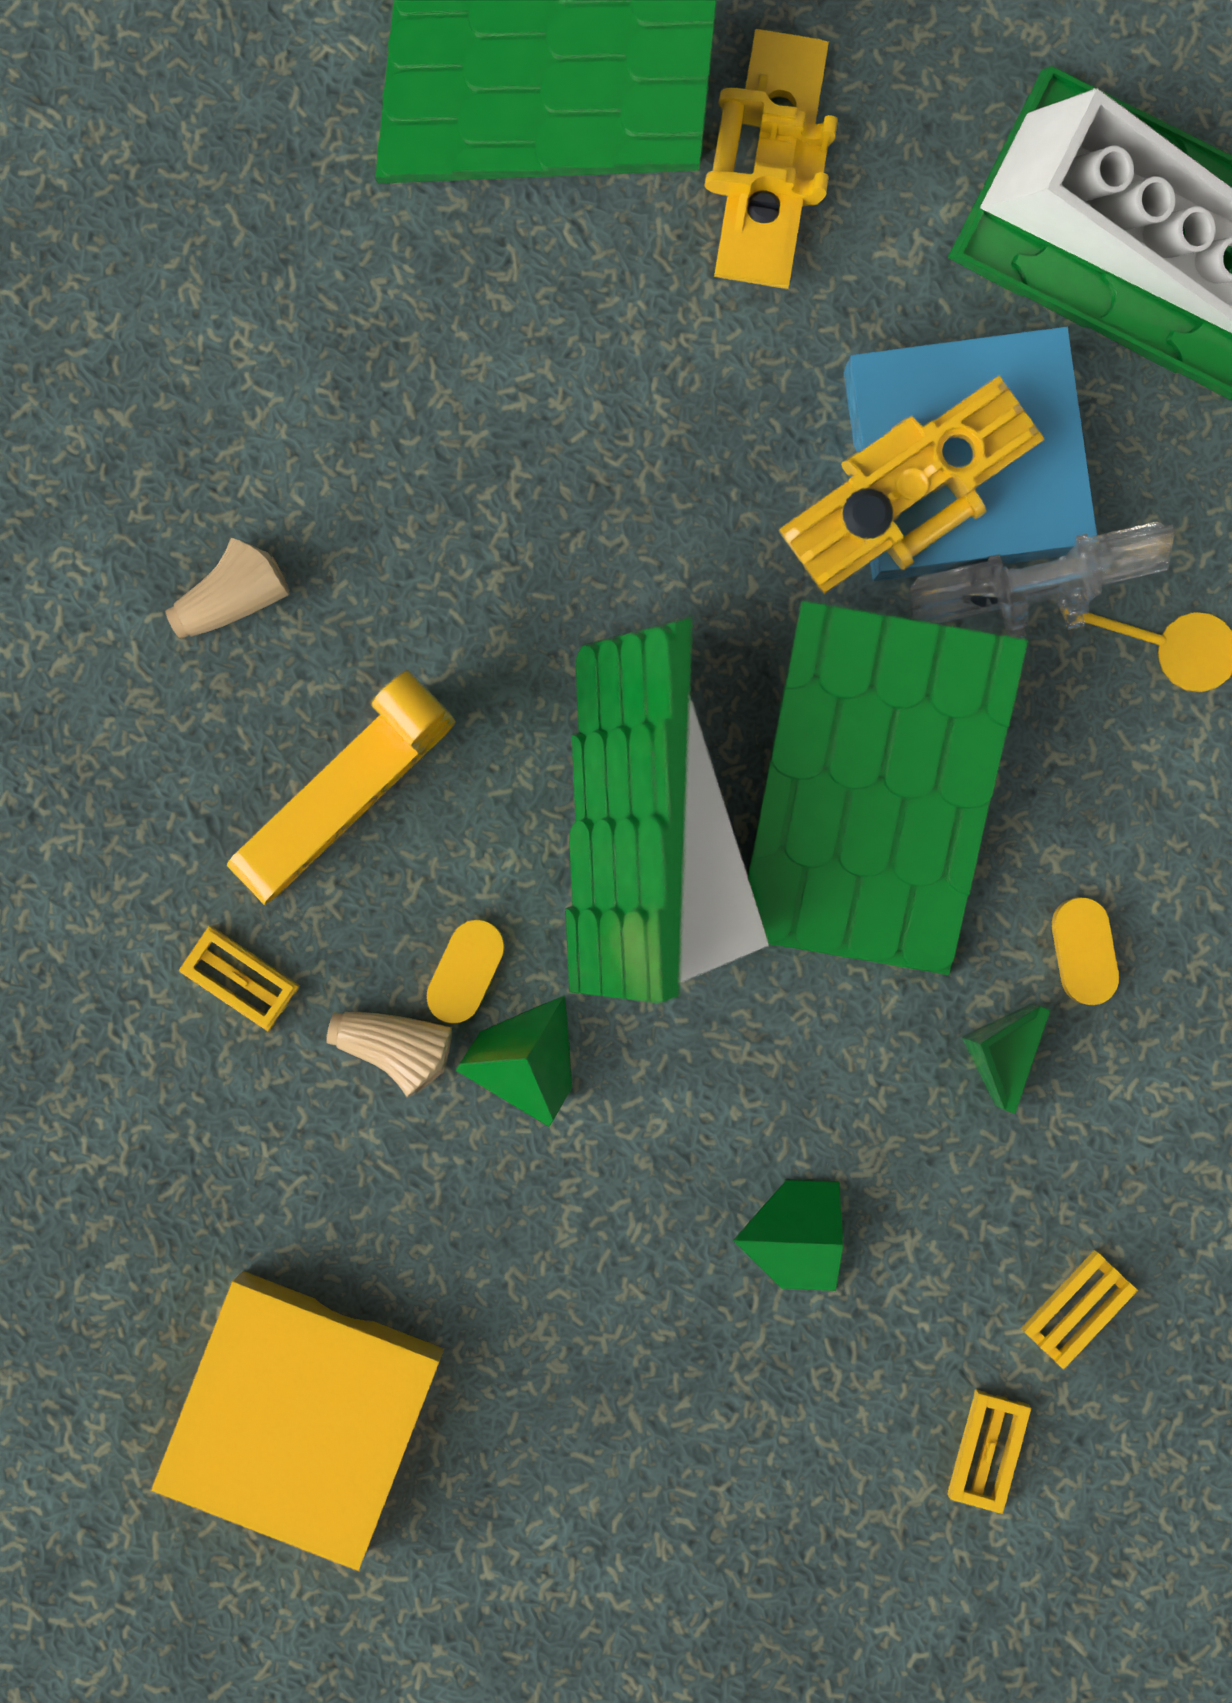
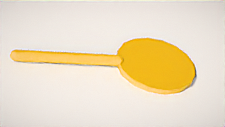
[1062,606,1232,692]

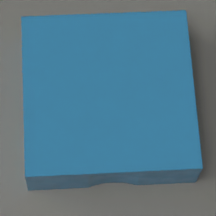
[844,327,1098,582]

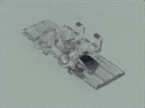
[910,522,1175,639]

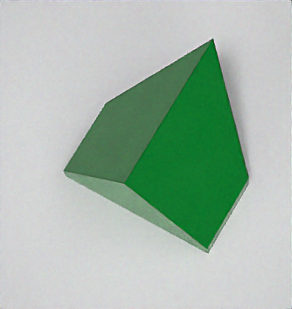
[455,995,572,1127]
[962,1004,1050,1114]
[733,1179,843,1291]

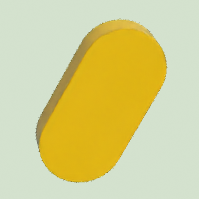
[1052,898,1119,1005]
[427,920,505,1023]

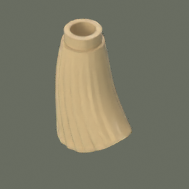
[165,538,290,639]
[327,1012,452,1098]

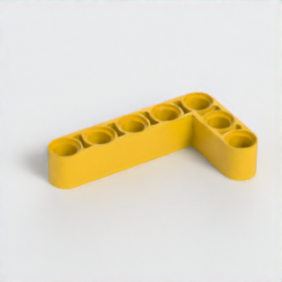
[227,670,456,905]

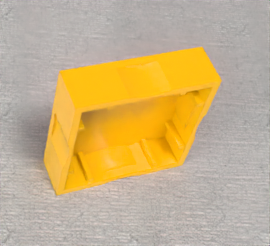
[151,1271,444,1571]

